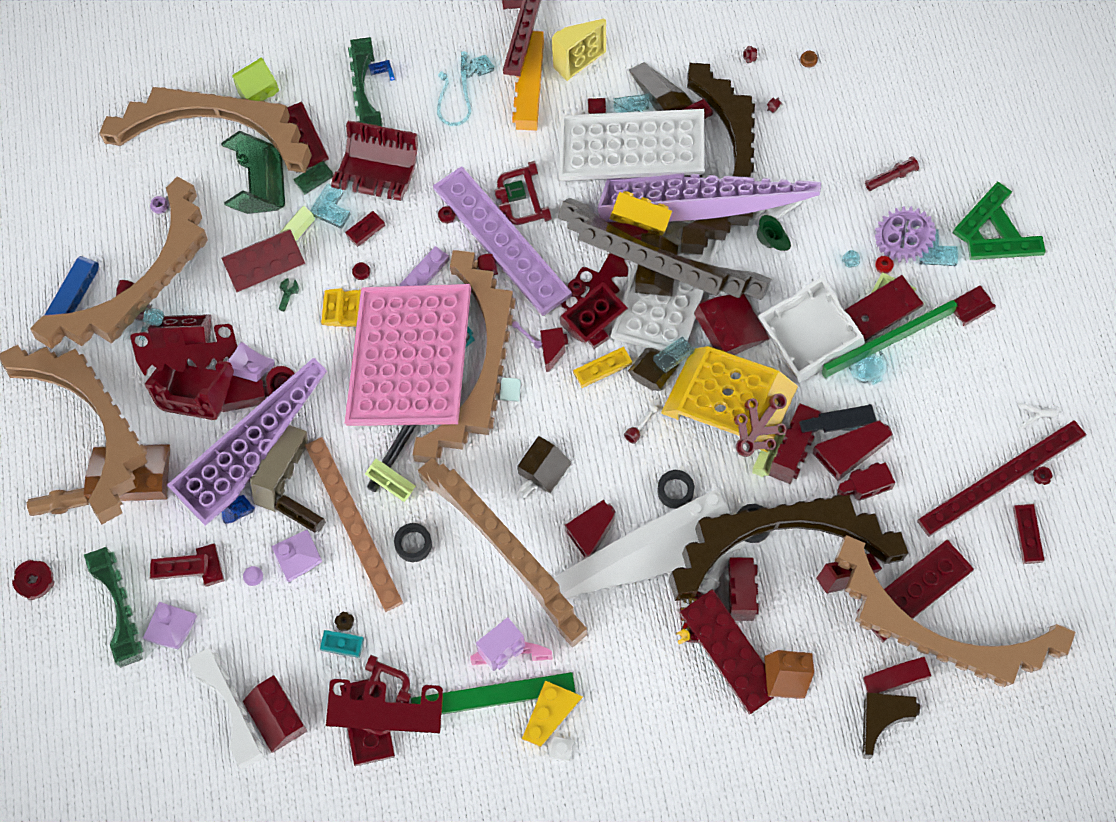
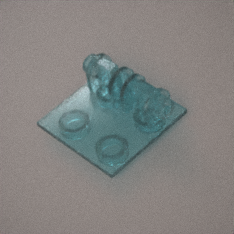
[139,303,164,347]

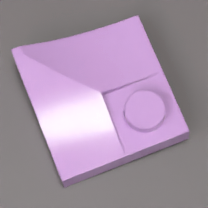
[227,342,275,382]
[271,530,322,582]
[143,602,197,650]

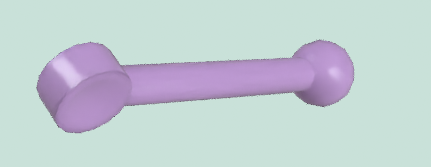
[512,321,542,349]

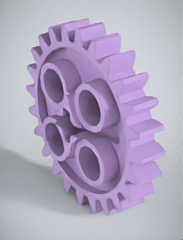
[875,206,936,263]

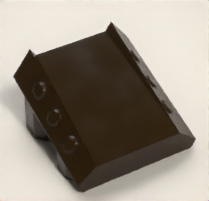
[628,348,680,391]

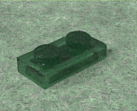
[293,161,334,195]

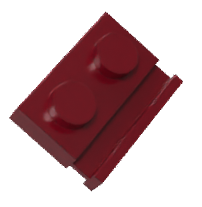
[954,285,996,326]

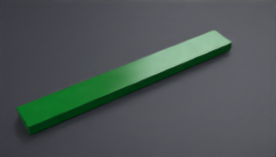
[822,300,957,378]
[411,672,576,715]

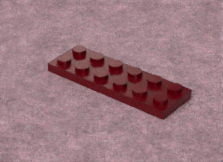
[856,539,974,643]
[678,589,774,715]

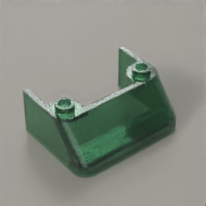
[221,130,285,214]

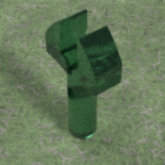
[278,278,300,312]

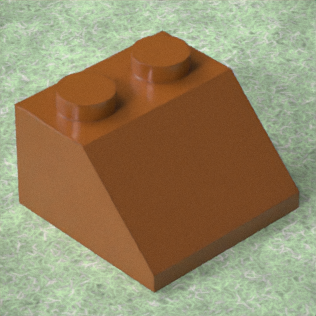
[764,650,814,699]

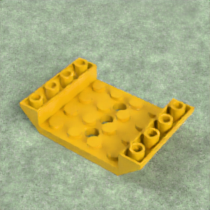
[661,346,798,452]

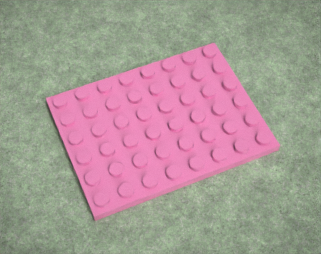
[344,284,471,426]

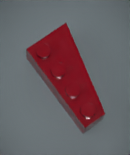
[769,403,821,485]

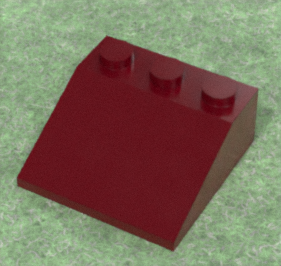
[694,294,770,355]

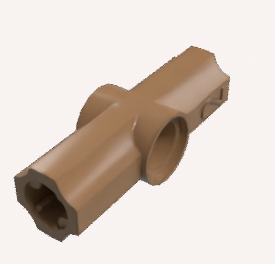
[26,488,89,516]

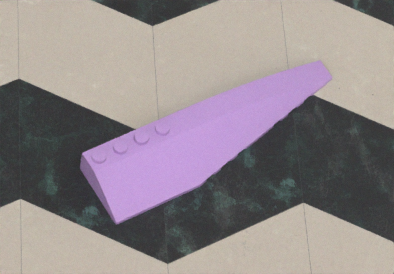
[598,173,821,222]

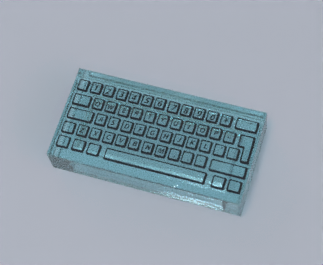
[653,336,695,373]

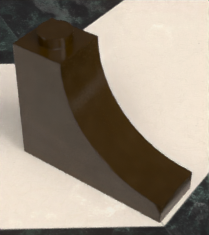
[862,693,920,759]

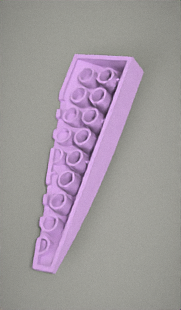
[167,358,327,526]

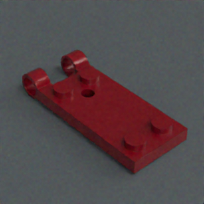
[844,275,924,342]

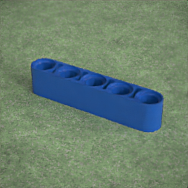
[45,256,99,315]

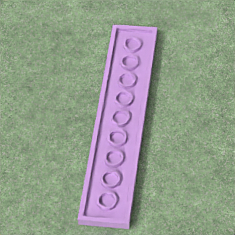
[433,166,572,317]

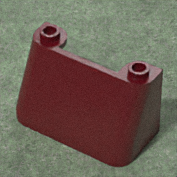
[144,361,234,420]

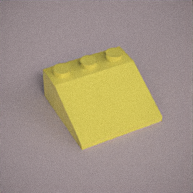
[552,18,606,81]

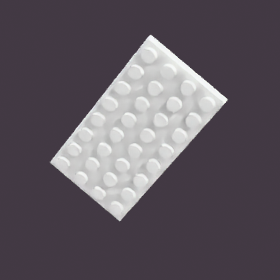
[559,109,705,180]
[611,220,721,358]

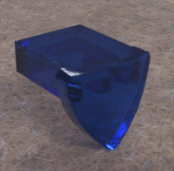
[368,60,395,81]
[222,495,255,524]

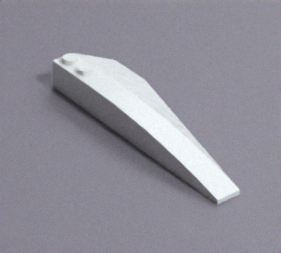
[554,489,746,599]

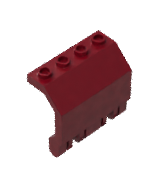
[331,120,418,201]

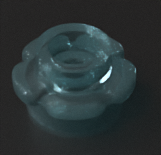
[842,250,860,268]

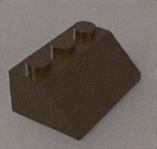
[635,233,678,297]

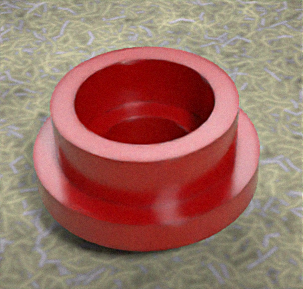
[875,256,894,274]

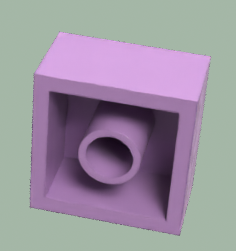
[476,617,525,672]

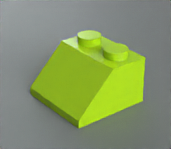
[232,57,279,101]

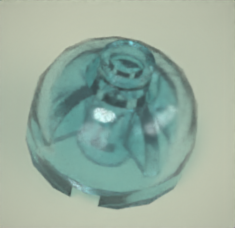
[848,350,888,385]

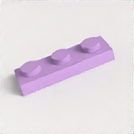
[399,246,450,286]

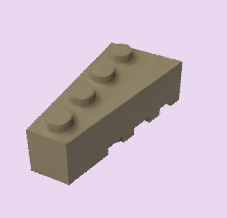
[250,425,308,512]

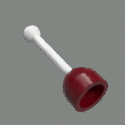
[623,405,658,444]

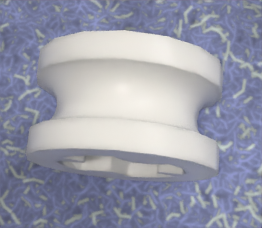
[518,480,538,499]

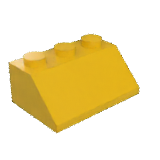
[609,191,672,236]

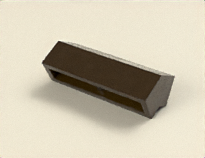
[275,494,326,533]

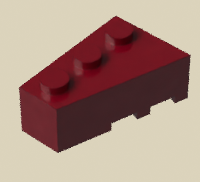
[728,557,759,621]

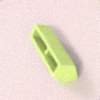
[279,206,315,241]
[752,428,785,477]
[365,459,416,502]

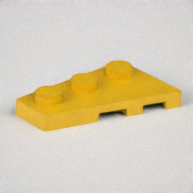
[522,681,583,747]

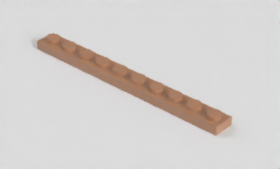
[305,437,403,612]

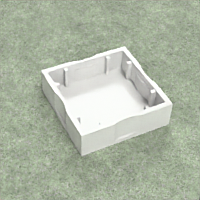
[758,276,865,383]

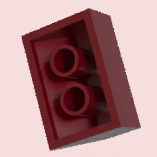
[560,282,628,344]
[147,314,212,348]
[242,675,308,753]

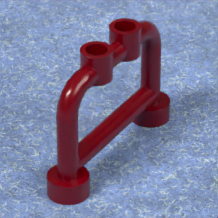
[494,161,552,225]
[347,655,412,736]

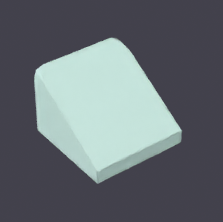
[500,377,521,402]

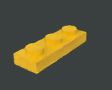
[573,346,632,388]

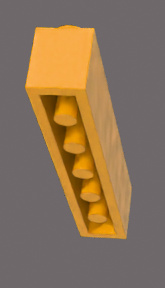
[512,31,544,131]

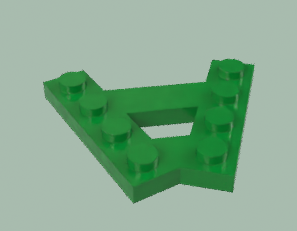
[952,181,1046,260]

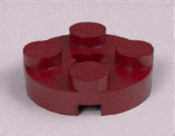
[12,560,55,600]

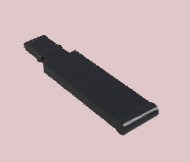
[799,404,877,433]

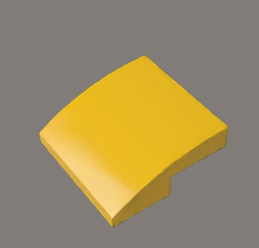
[321,288,361,327]

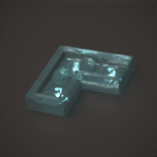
[310,183,351,229]
[919,229,958,266]

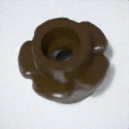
[334,612,354,631]

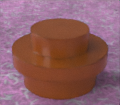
[800,50,818,68]

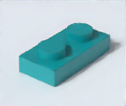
[320,630,364,658]

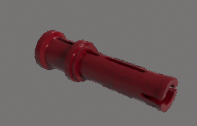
[865,156,919,191]

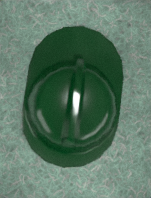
[756,215,791,251]

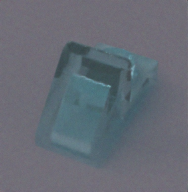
[613,94,649,113]

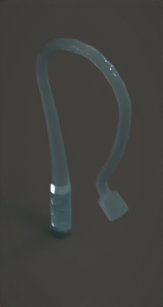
[437,51,471,126]

